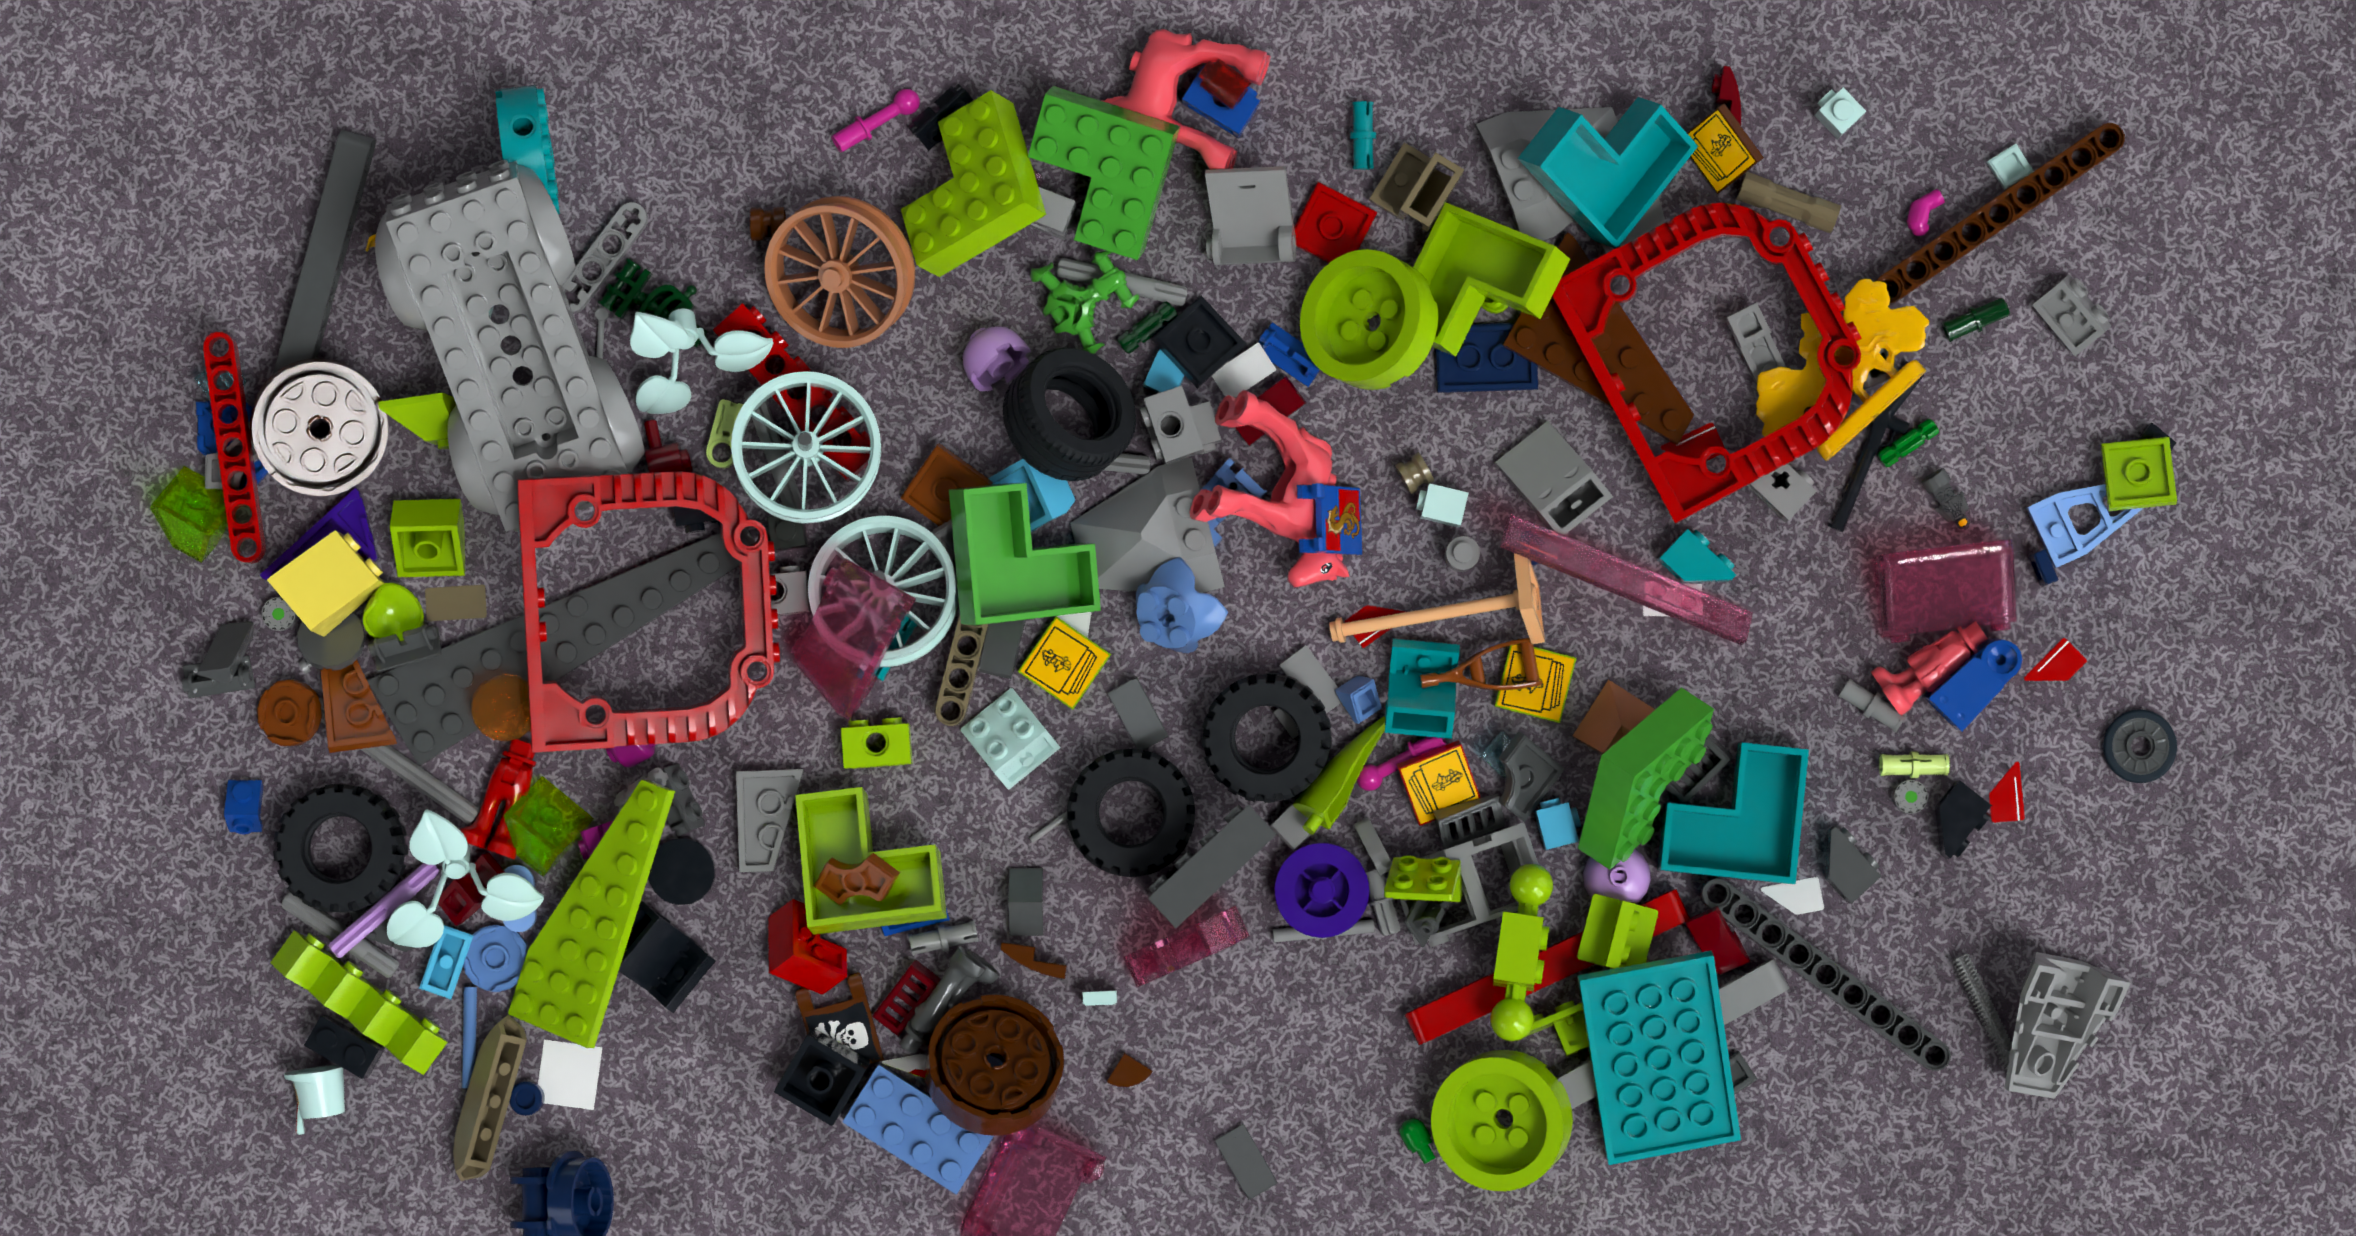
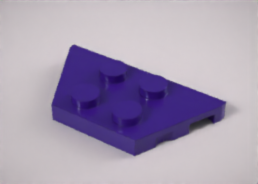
[260,488,379,580]

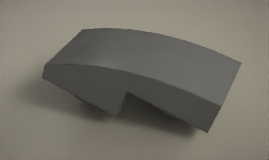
[979,619,1027,679]

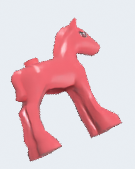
[1101,29,1271,170]
[1189,390,1349,587]

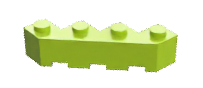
[270,930,448,1075]

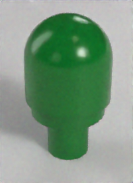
[1400,1118,1436,1164]

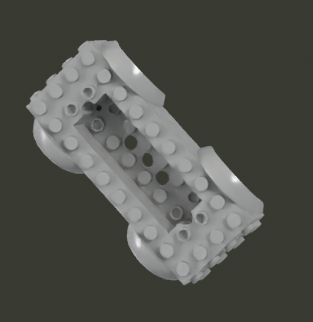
[375,160,645,532]

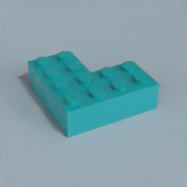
[1517,97,1698,249]
[1657,742,1809,884]

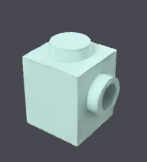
[1814,87,1866,140]
[1416,483,1468,527]

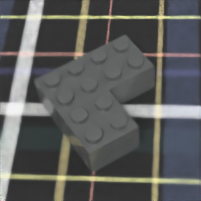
[1148,804,1277,928]

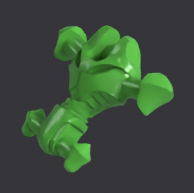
[1030,250,1139,354]

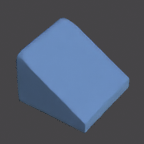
[1335,676,1382,724]

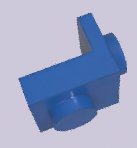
[224,780,263,834]

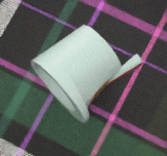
[284,1065,345,1135]

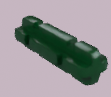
[1117,302,1178,354]

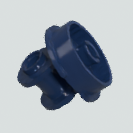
[510,1151,614,1236]

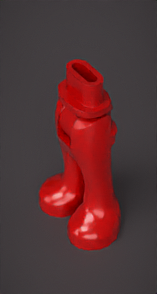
[459,738,537,860]

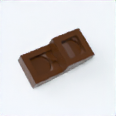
[1001,942,1067,979]

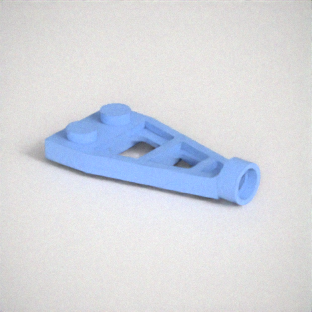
[2026,484,2143,569]

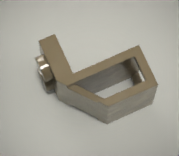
[1369,142,1464,232]

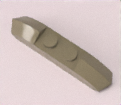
[453,1015,527,1181]

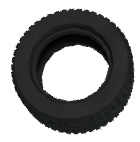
[1002,347,1136,481]

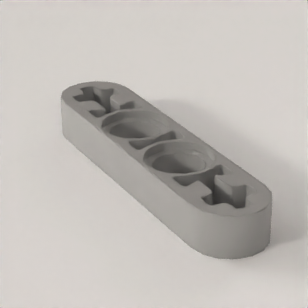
[562,202,648,314]

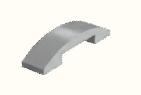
[1726,302,1809,413]

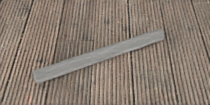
[319,698,480,824]

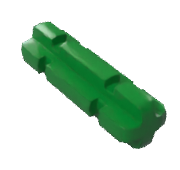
[1877,419,1939,468]

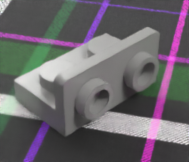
[2032,275,2111,356]

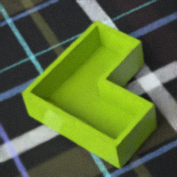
[901,90,1047,277]
[1413,202,1570,357]
[795,787,947,935]

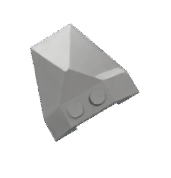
[1475,107,1618,241]
[1070,457,1225,593]
[2004,952,2131,1099]

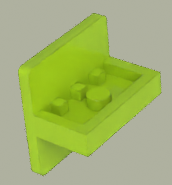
[1577,894,1658,969]

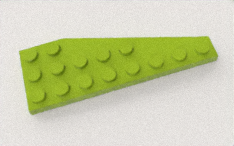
[508,780,675,1048]

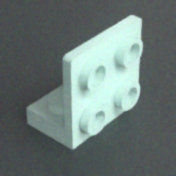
[961,688,1061,790]

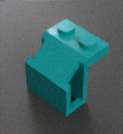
[1385,639,1460,739]

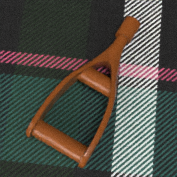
[1419,638,1543,691]

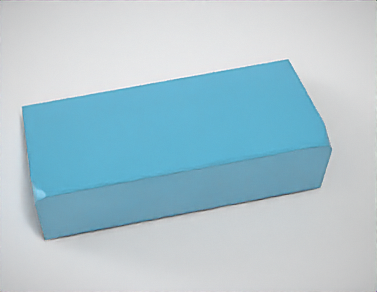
[419,924,474,999]

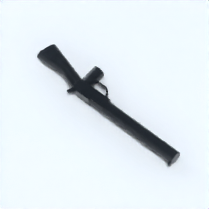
[1828,361,1924,533]

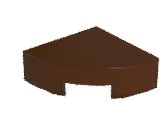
[1107,1053,1153,1087]

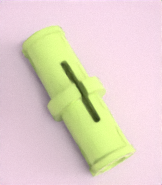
[1879,751,1950,778]

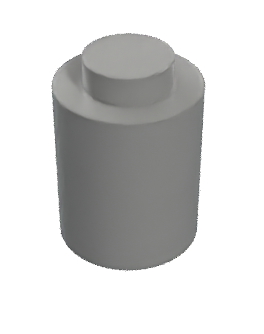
[1444,536,1480,572]

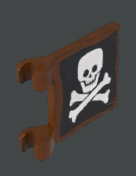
[795,972,884,1064]

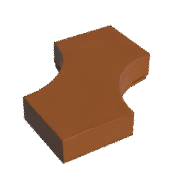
[814,853,900,906]

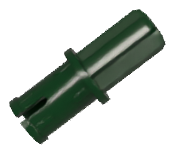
[1942,298,2010,342]

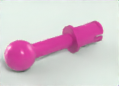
[831,89,920,152]
[1357,737,1447,791]

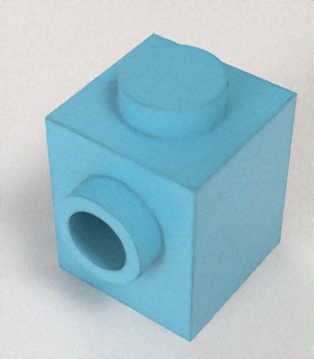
[1534,798,1581,850]

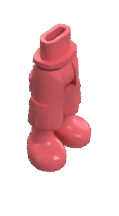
[1871,621,1988,716]

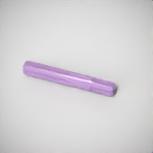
[328,863,439,958]

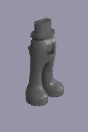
[899,946,1000,1054]

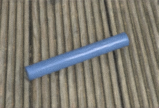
[462,987,477,1088]

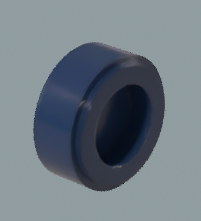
[509,1081,545,1116]

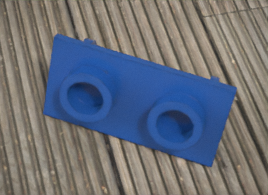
[1258,322,1320,387]

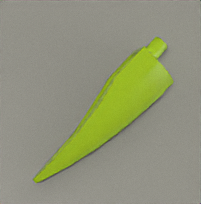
[1293,716,1385,835]

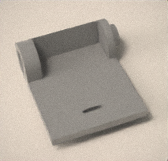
[1205,166,1296,265]

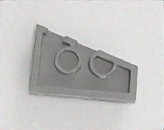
[736,769,804,873]

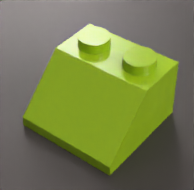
[390,499,465,577]

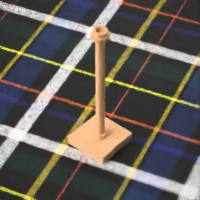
[1329,551,1545,644]

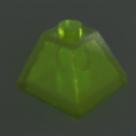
[150,466,228,563]
[504,776,594,877]

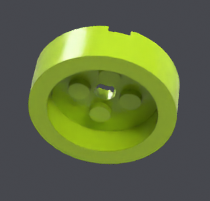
[1300,249,1438,390]
[1431,1050,1573,1191]

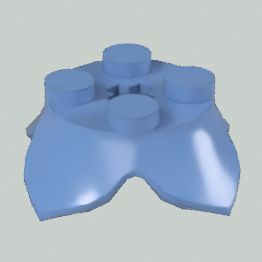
[1136,557,1228,653]

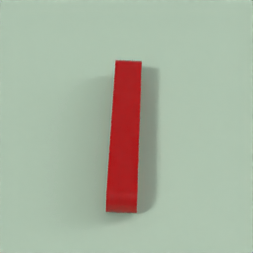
[203,332,266,564]

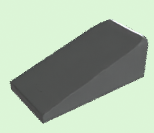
[1214,1123,1278,1200]

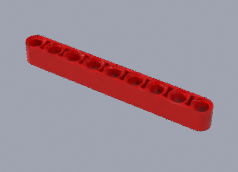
[1404,889,1690,1045]

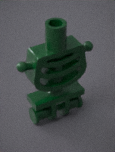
[597,258,708,348]

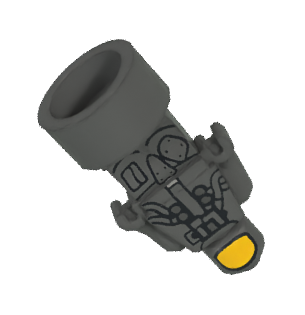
[1921,468,1971,530]

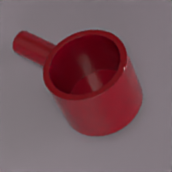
[644,420,693,473]

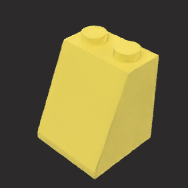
[267,530,385,637]

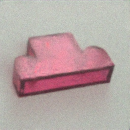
[1123,906,1250,987]

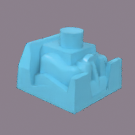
[988,459,1075,532]

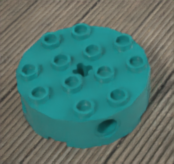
[495,85,560,214]

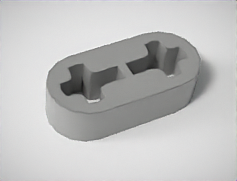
[1353,817,1392,876]

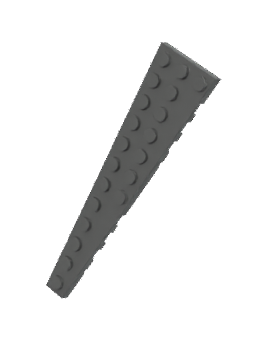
[367,527,756,766]

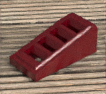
[872,960,941,1037]

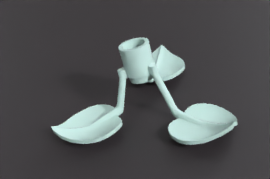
[630,309,773,414]
[387,809,544,948]

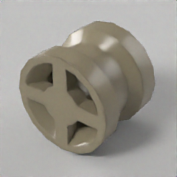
[1395,452,1434,494]

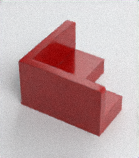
[768,899,847,994]

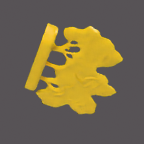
[1756,279,1929,461]

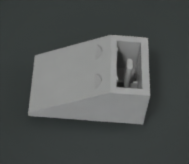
[1495,421,1613,541]

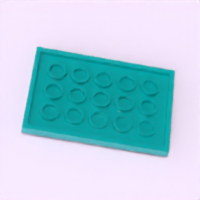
[1578,951,1741,1165]

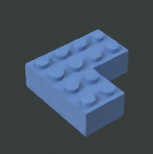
[842,1053,1004,1195]

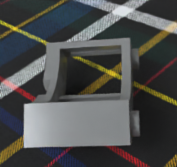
[1400,822,1551,947]

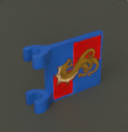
[1297,483,1362,555]

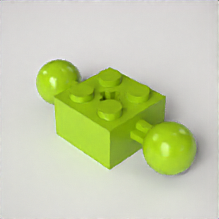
[1490,864,1553,1041]

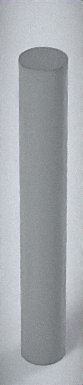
[1273,919,1374,943]

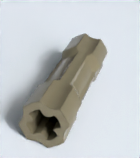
[1736,172,1841,233]

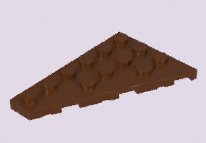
[1503,232,1694,445]

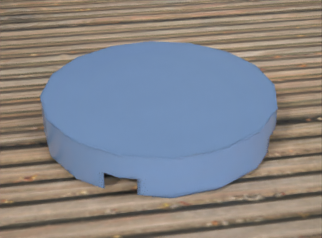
[463,925,528,992]

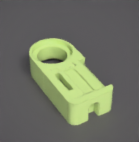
[706,399,744,468]

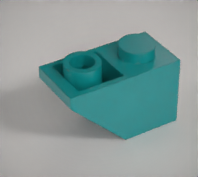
[1657,529,1736,583]

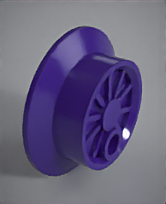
[1275,843,1369,938]

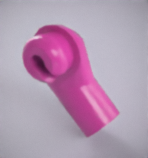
[1907,189,1945,236]

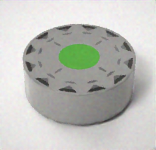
[262,597,297,631]
[1893,780,1928,814]

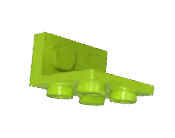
[1384,855,1462,902]

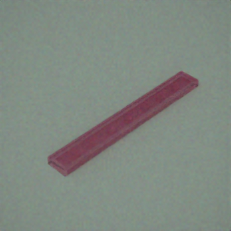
[1500,514,1753,646]

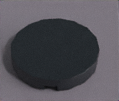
[648,838,716,905]

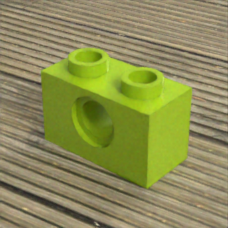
[841,717,913,769]

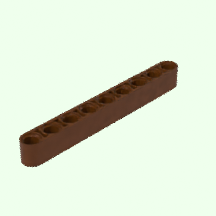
[1876,123,2125,307]

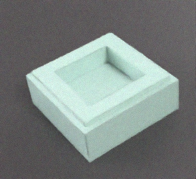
[1986,144,2034,190]
[1082,990,1117,1006]

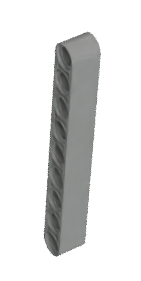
[1556,958,1790,1109]

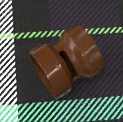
[750,207,786,241]

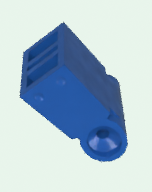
[1923,638,2023,732]

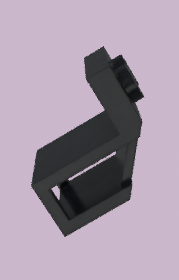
[619,901,716,1013]

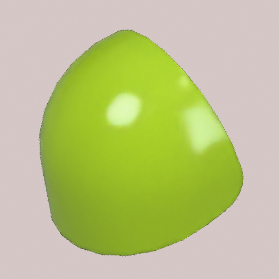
[363,583,424,641]

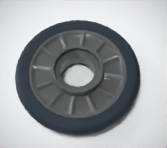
[2103,709,2177,783]

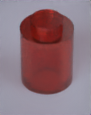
[1198,59,1252,110]

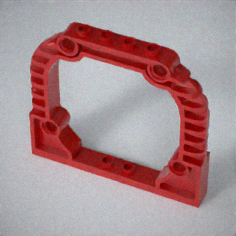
[1552,203,1862,524]
[517,471,780,753]

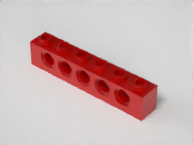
[713,303,870,482]

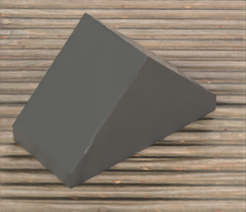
[1008,868,1044,936]

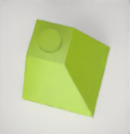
[378,393,456,449]

